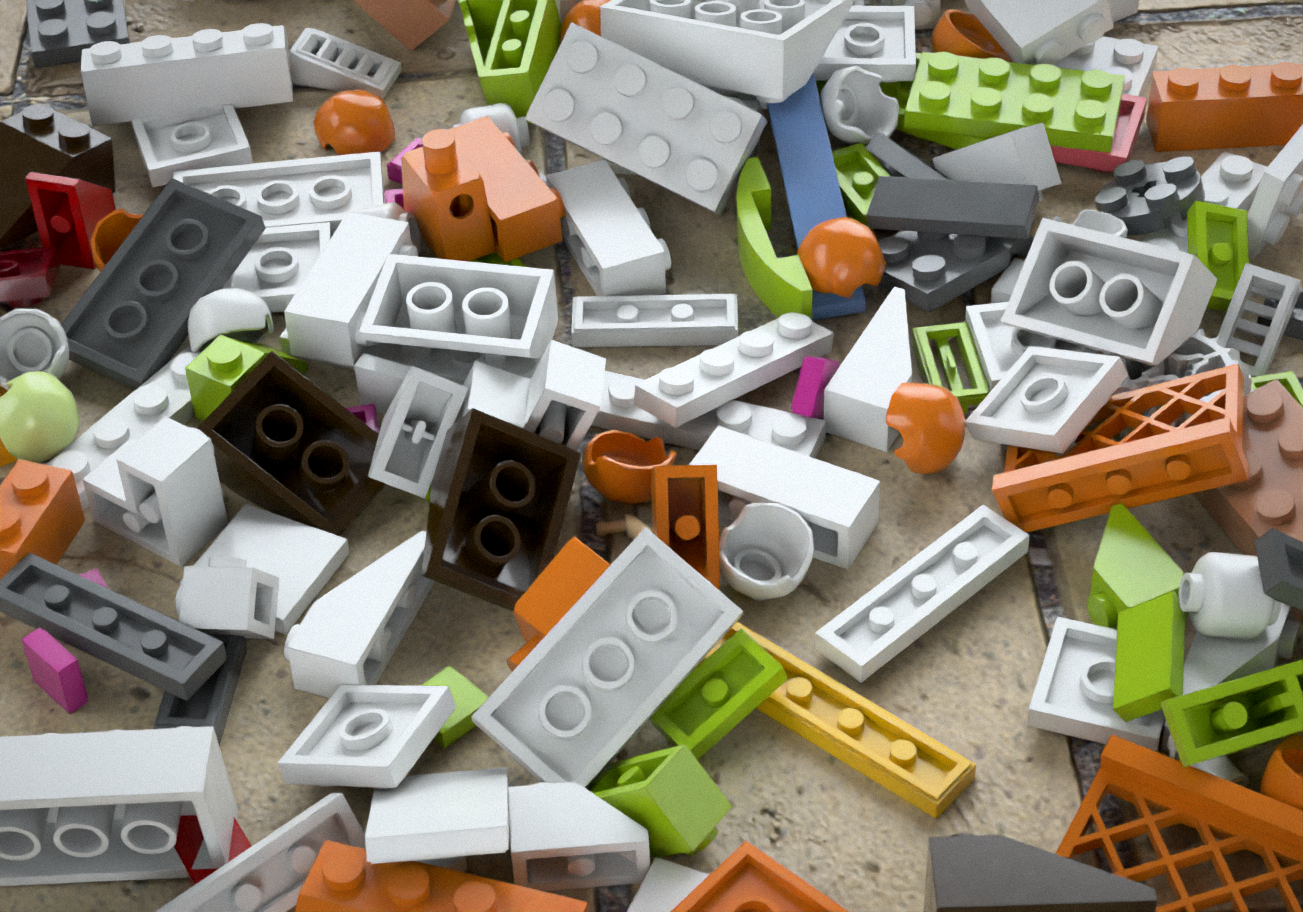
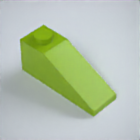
[1160,659,1303,768]

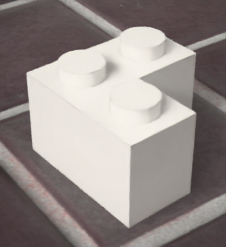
[454,340,606,451]
[82,416,228,567]

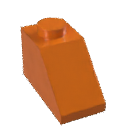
[651,464,720,589]

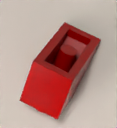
[25,172,116,270]

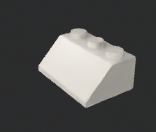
[1001,218,1217,367]
[359,254,558,358]

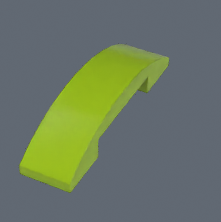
[737,157,813,320]

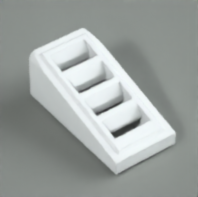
[289,28,402,99]
[1217,263,1301,377]

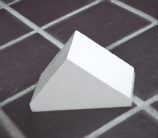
[368,366,468,499]

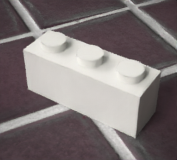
[546,160,671,296]
[284,212,418,367]
[689,426,880,570]

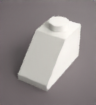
[932,123,1061,202]
[508,782,650,891]

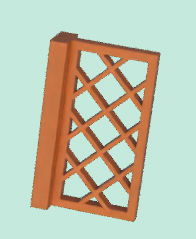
[991,364,1249,533]
[1055,734,1303,912]

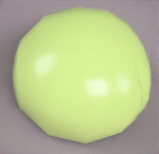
[0,371,80,463]

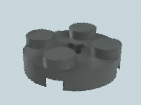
[1095,156,1205,235]

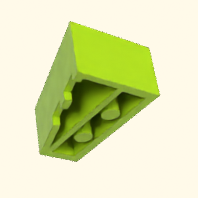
[458,0,561,125]

